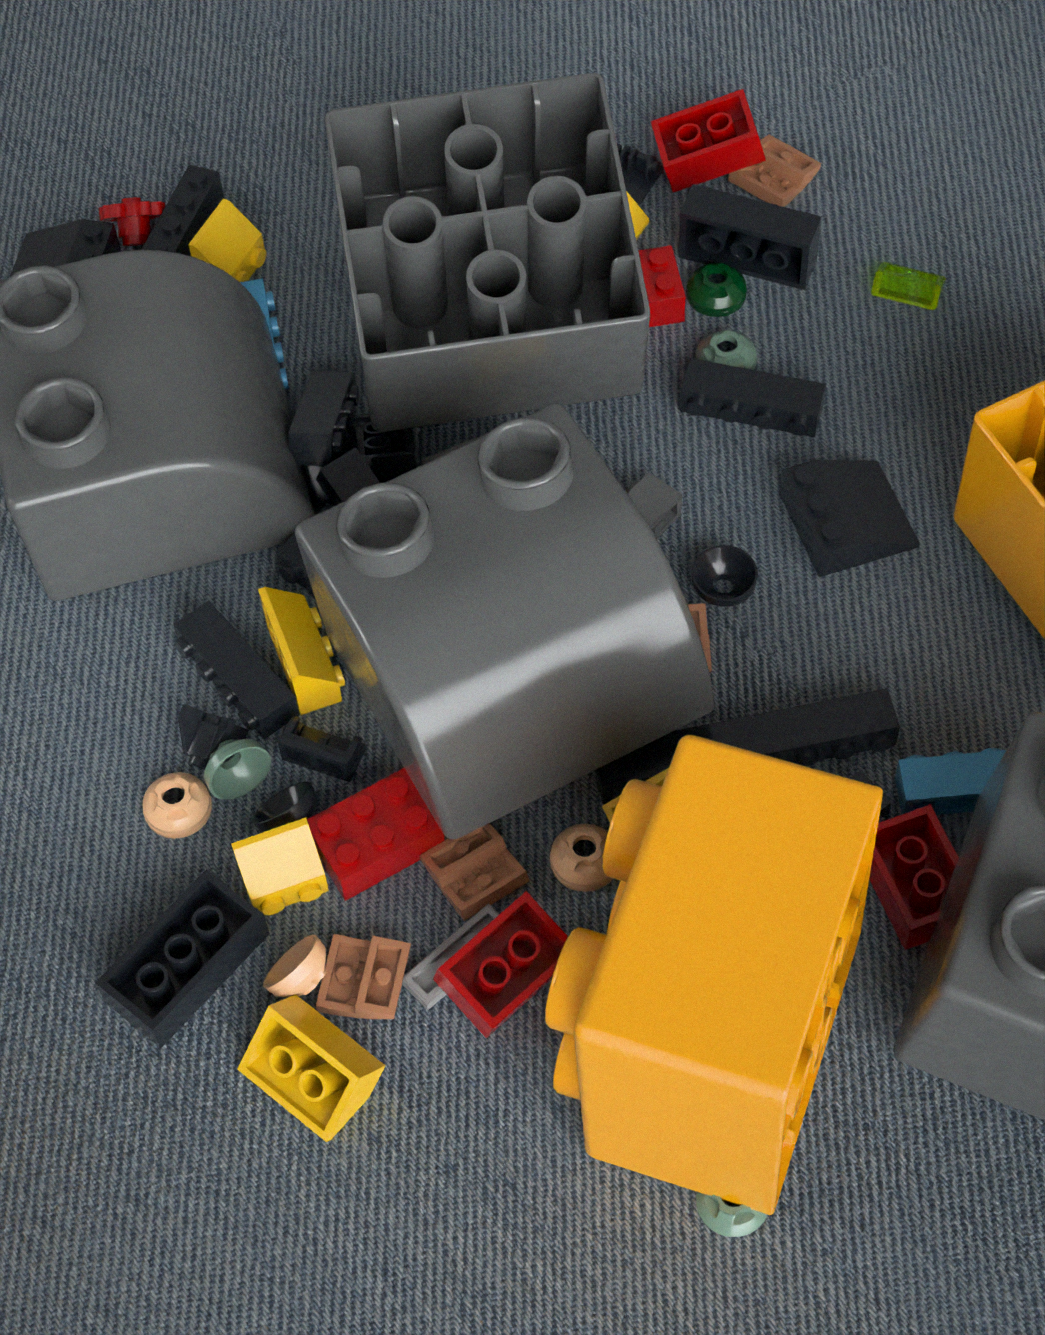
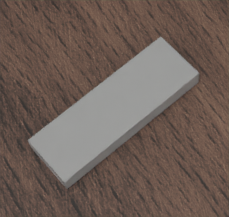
[402,903,499,1010]

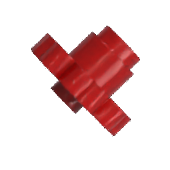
[98,197,166,246]

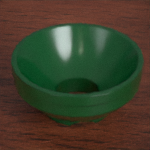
[686,263,747,317]

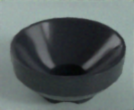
[691,545,758,607]
[252,781,317,833]

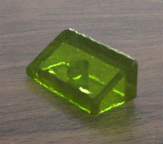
[871,261,946,310]

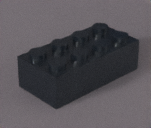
[679,184,822,290]
[95,869,270,1048]

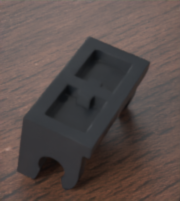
[277,715,367,782]

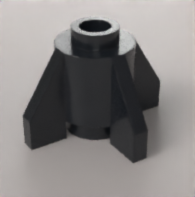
[178,704,249,769]

